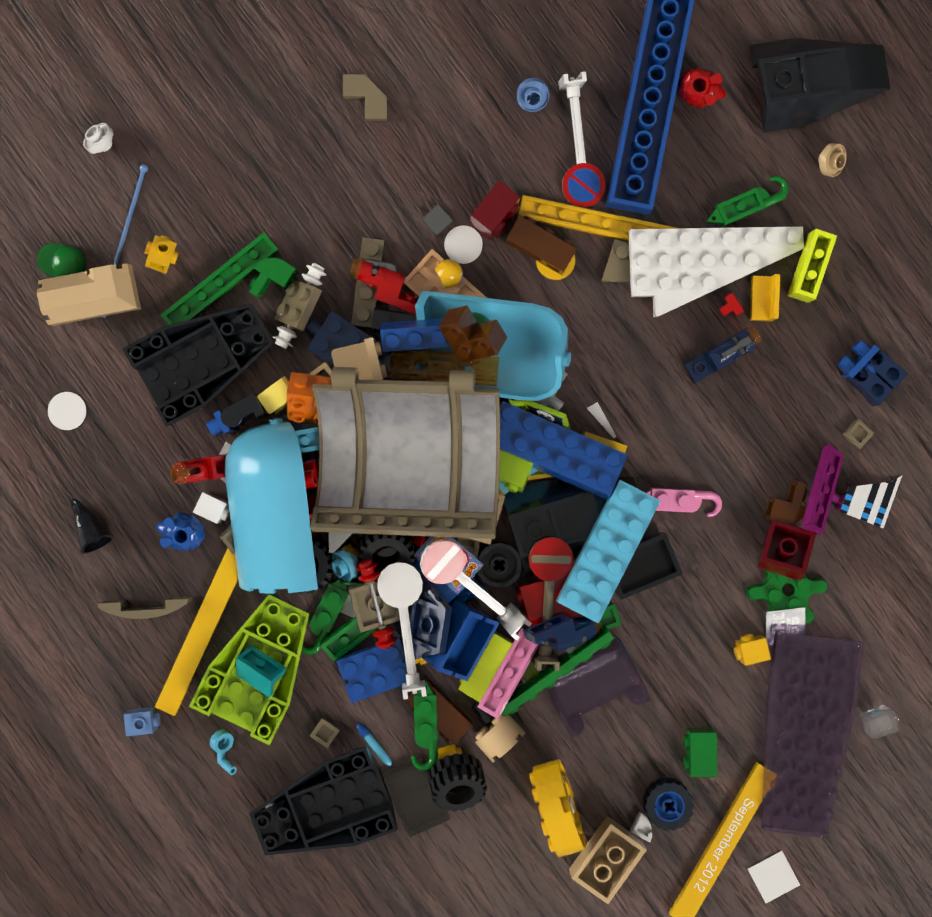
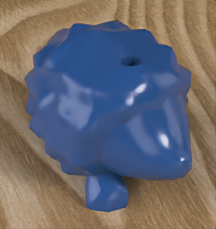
[156,512,205,551]

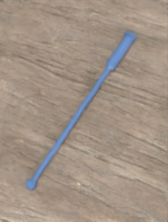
[103,164,149,318]

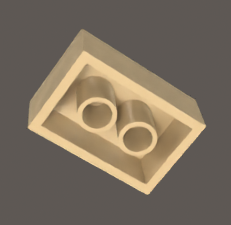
[569,816,647,904]

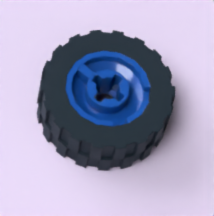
[643,777,694,831]

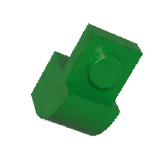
[249,258,298,299]

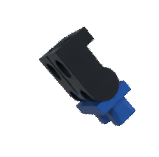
[206,393,272,436]

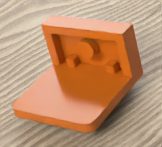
[287,372,332,425]

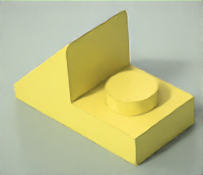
[257,376,289,414]

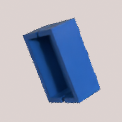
[422,600,500,681]
[336,635,407,704]

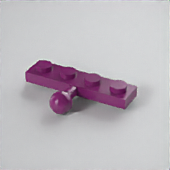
[802,445,846,535]

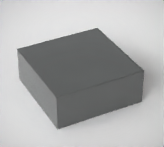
[422,204,453,236]

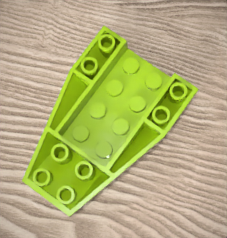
[189,594,310,745]

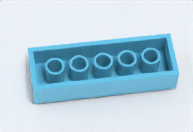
[556,480,660,623]

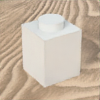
[193,492,230,524]

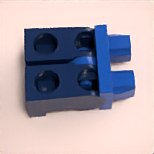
[837,340,908,407]

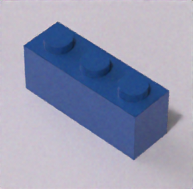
[380,318,451,352]

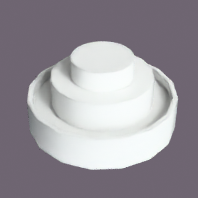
[83,123,113,154]

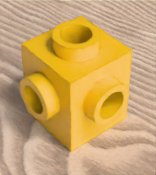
[144,235,179,274]

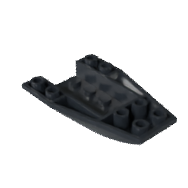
[749,38,891,133]
[122,304,274,427]
[503,477,637,577]
[249,746,398,855]

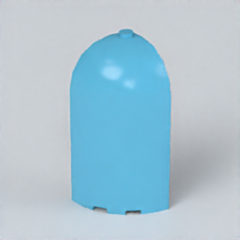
[408,290,571,401]
[225,418,318,594]

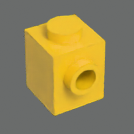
[734,634,771,666]

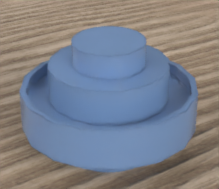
[517,78,549,112]

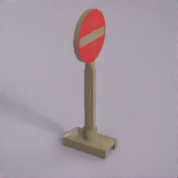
[528,537,573,671]

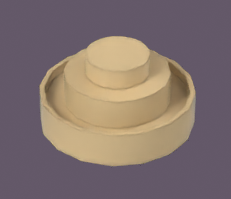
[818,143,846,177]

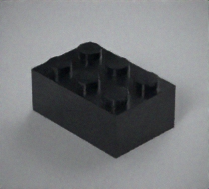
[615,531,683,600]

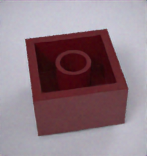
[470,180,520,241]
[757,519,816,581]

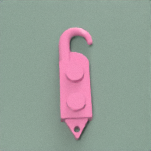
[645,487,722,517]

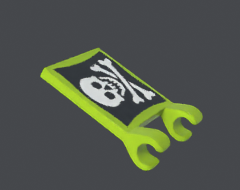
[508,399,571,430]

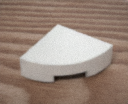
[630,811,652,842]

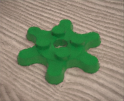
[746,570,828,624]

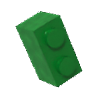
[682,727,717,777]

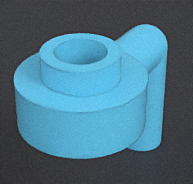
[210,729,237,775]

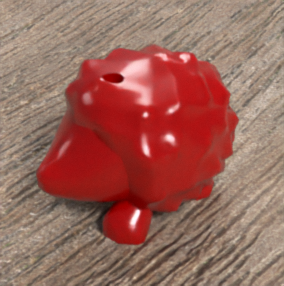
[678,67,726,109]

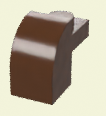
[764,481,807,524]

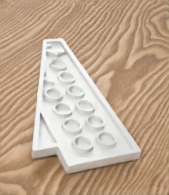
[628,227,804,317]

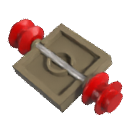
[348,559,400,649]

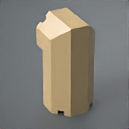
[37,264,141,326]

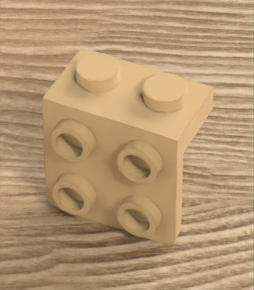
[331,337,388,380]

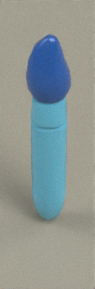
[357,723,392,766]

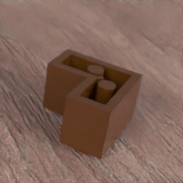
[438,306,507,362]

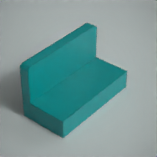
[236,645,286,697]

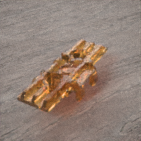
[388,348,499,386]

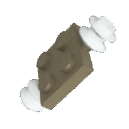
[273,263,327,349]

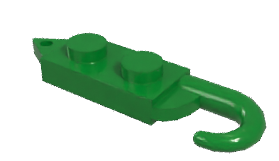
[707,176,789,227]
[301,578,349,655]
[411,680,438,771]

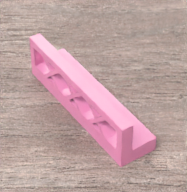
[478,628,540,719]

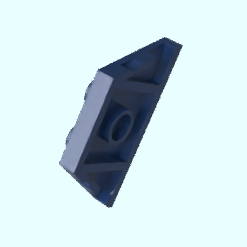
[404,576,452,661]

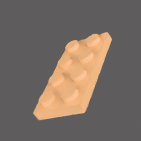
[404,249,487,298]

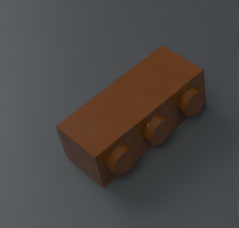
[505,215,577,275]
[407,675,473,745]

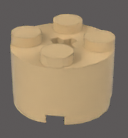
[475,713,525,763]

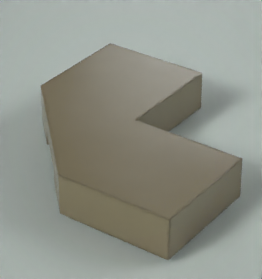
[343,74,387,121]

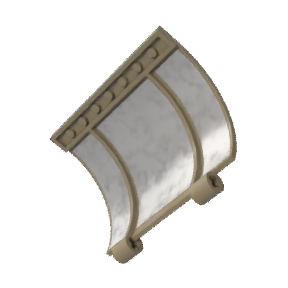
[310,367,500,539]

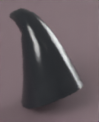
[71,499,114,554]

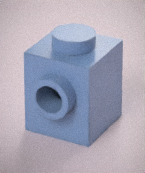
[123,707,161,736]

